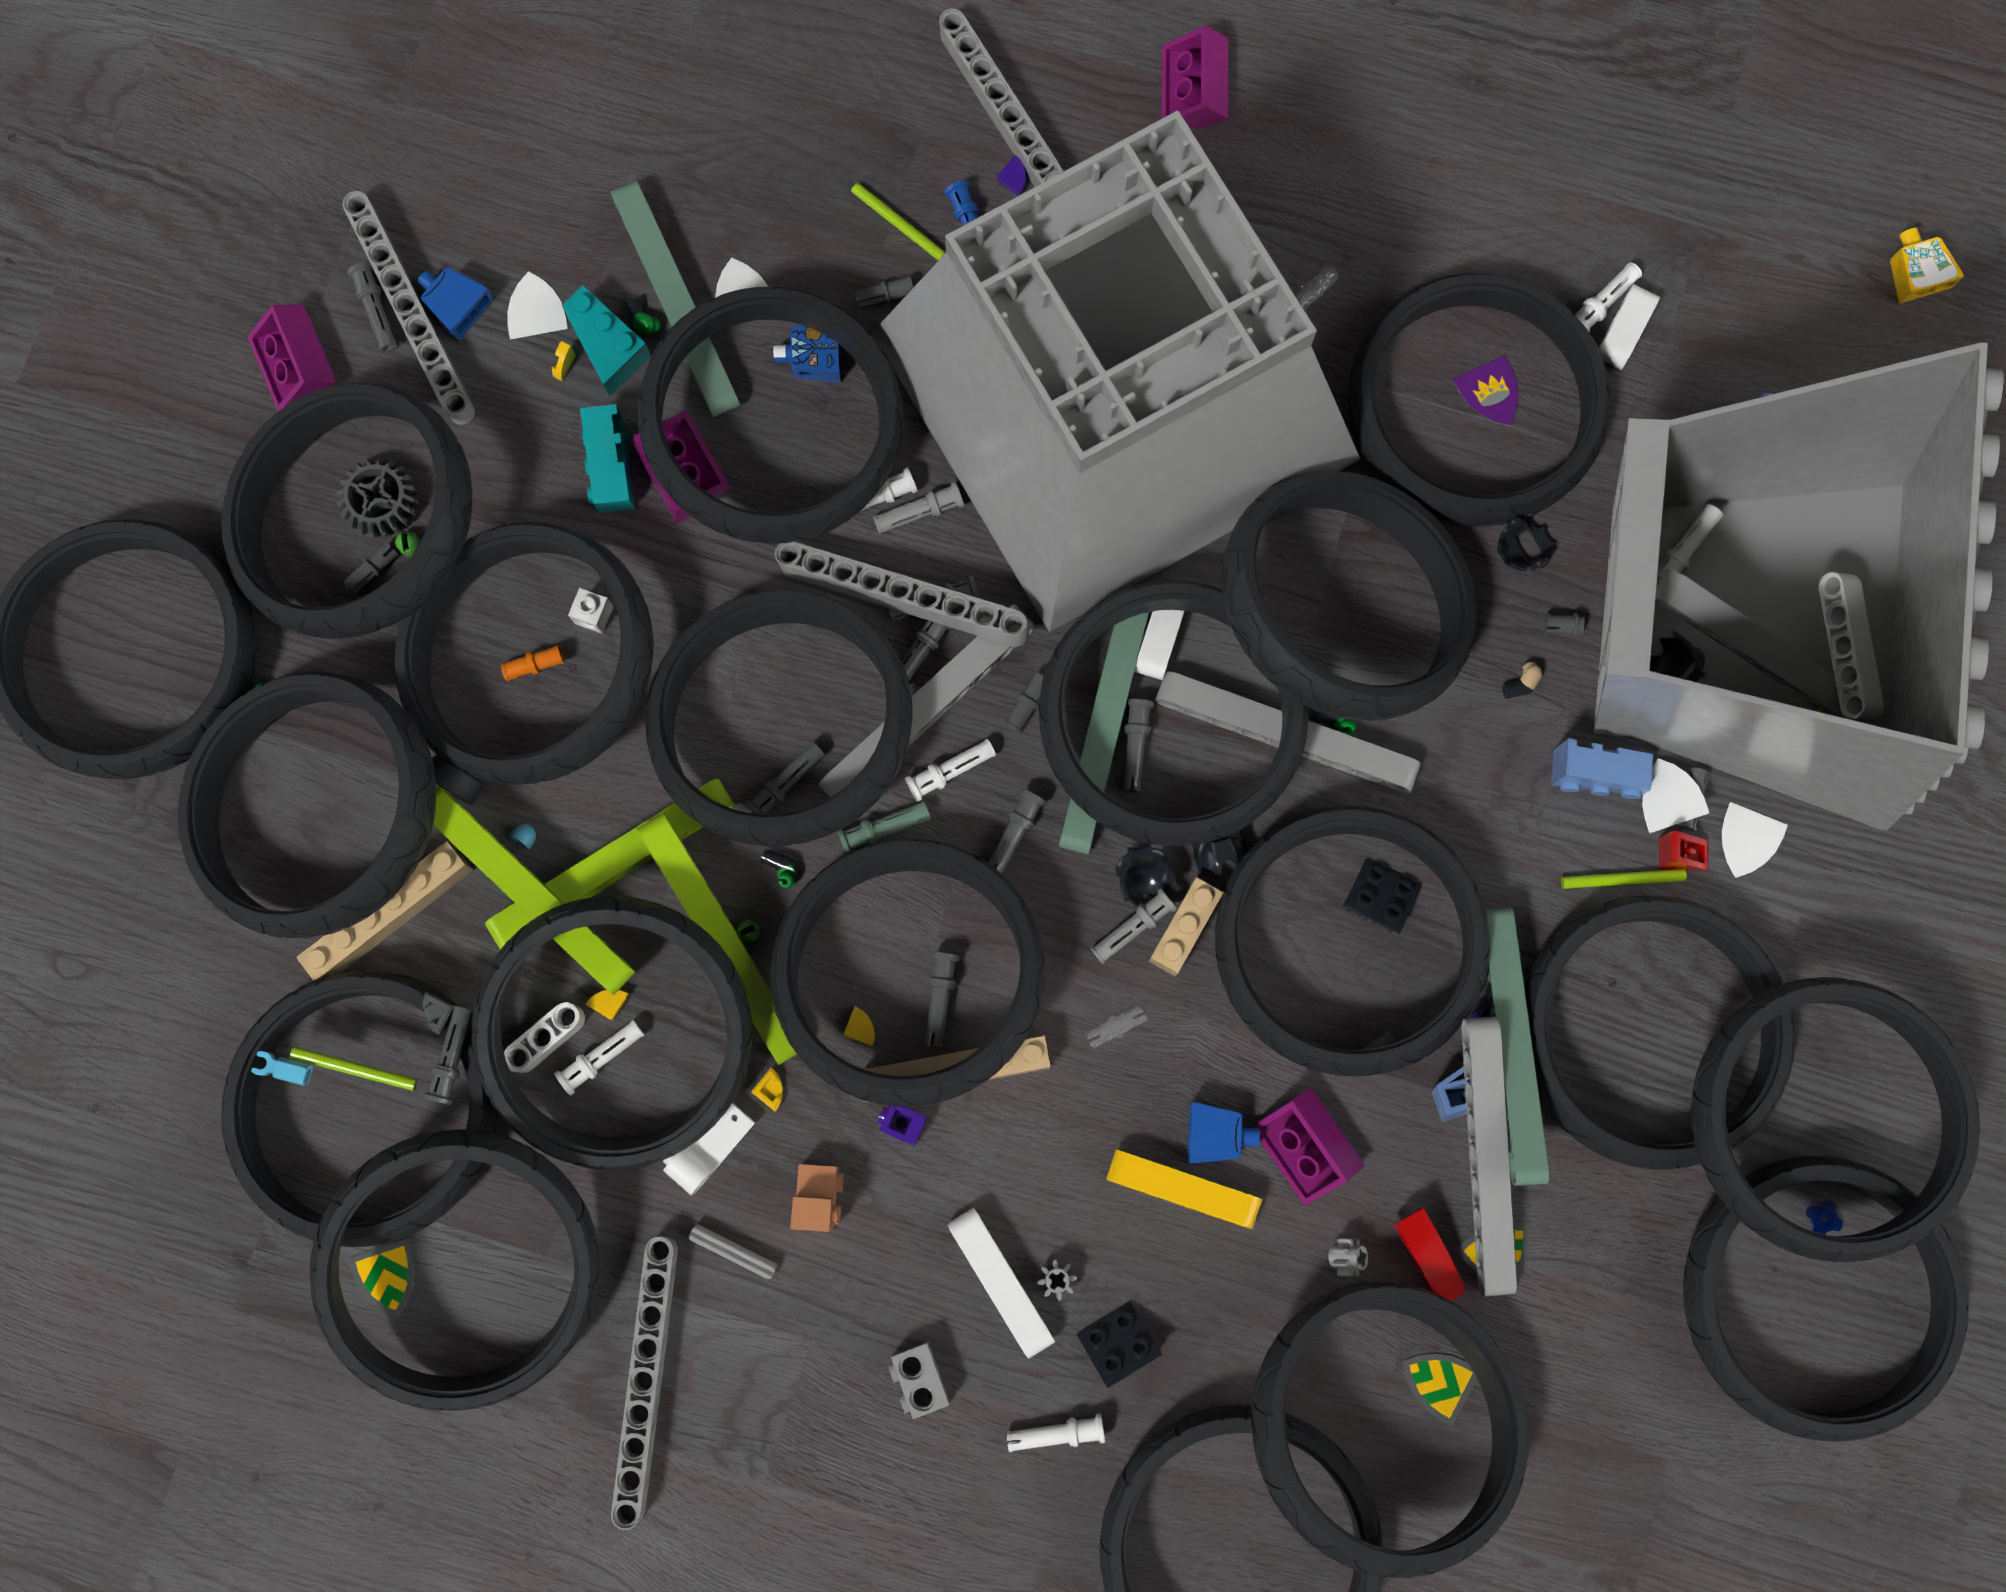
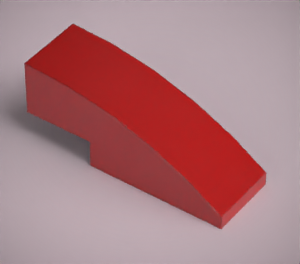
[1392,1208,1467,1301]

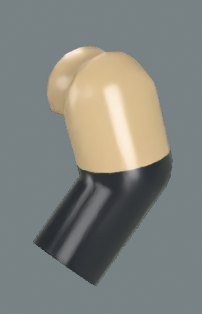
[1502,662,1542,699]

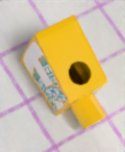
[1890,228,1964,304]

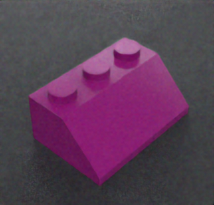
[1161,25,1228,128]
[248,305,336,411]
[633,411,729,524]
[1251,1087,1365,1206]

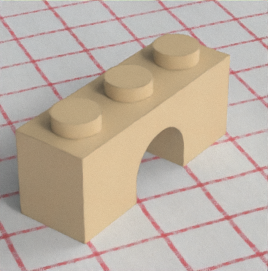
[1149,877,1223,976]

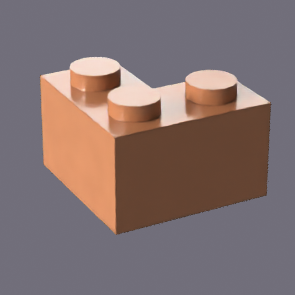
[790,1164,844,1232]

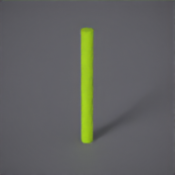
[851,183,946,261]
[1561,869,1687,889]
[290,1046,418,1091]

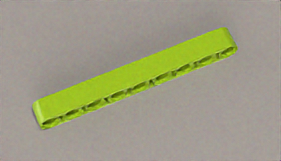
[485,778,735,950]
[433,786,636,995]
[637,812,797,1065]

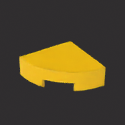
[552,341,576,381]
[586,990,630,1021]
[843,1006,875,1046]
[751,1068,783,1112]

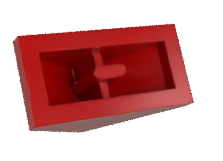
[1659,831,1708,871]

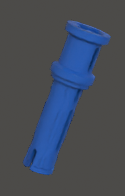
[944,180,979,226]

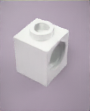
[568,588,613,634]

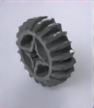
[336,457,419,538]

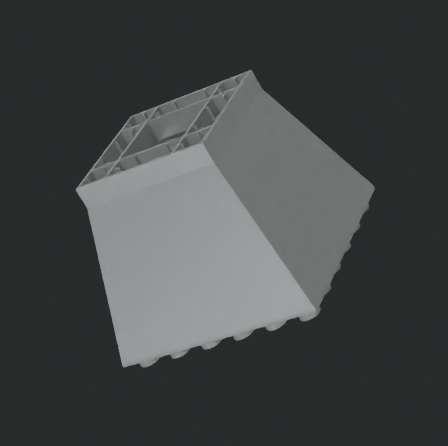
[872,110,1360,633]
[1594,343,2004,831]

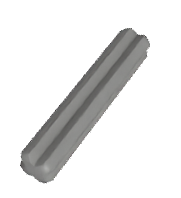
[689,1225,778,1279]

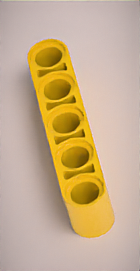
[1106,1150,1262,1230]

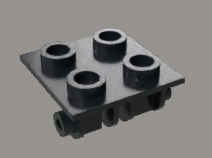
[1343,858,1421,934]
[1076,1301,1162,1389]

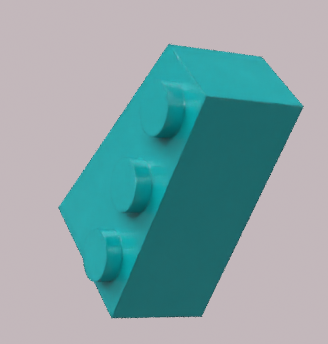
[562,285,651,397]
[580,404,634,513]

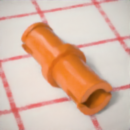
[501,645,565,682]

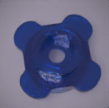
[1806,1201,1843,1234]

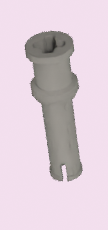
[873,481,964,534]
[1090,888,1178,964]

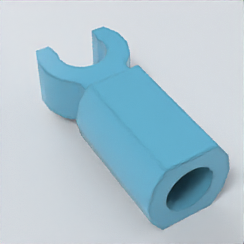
[251,1051,313,1086]

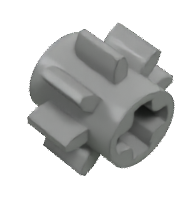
[1328,1238,1368,1277]
[1037,1260,1077,1301]

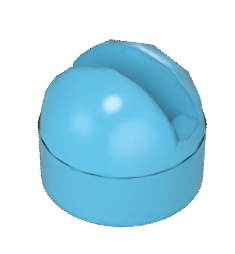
[509,824,536,850]

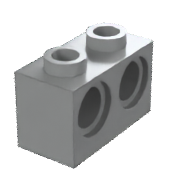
[888,1341,950,1419]

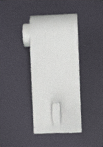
[663,1102,756,1196]

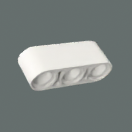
[1598,284,1660,370]
[1134,610,1184,680]
[504,1002,585,1073]

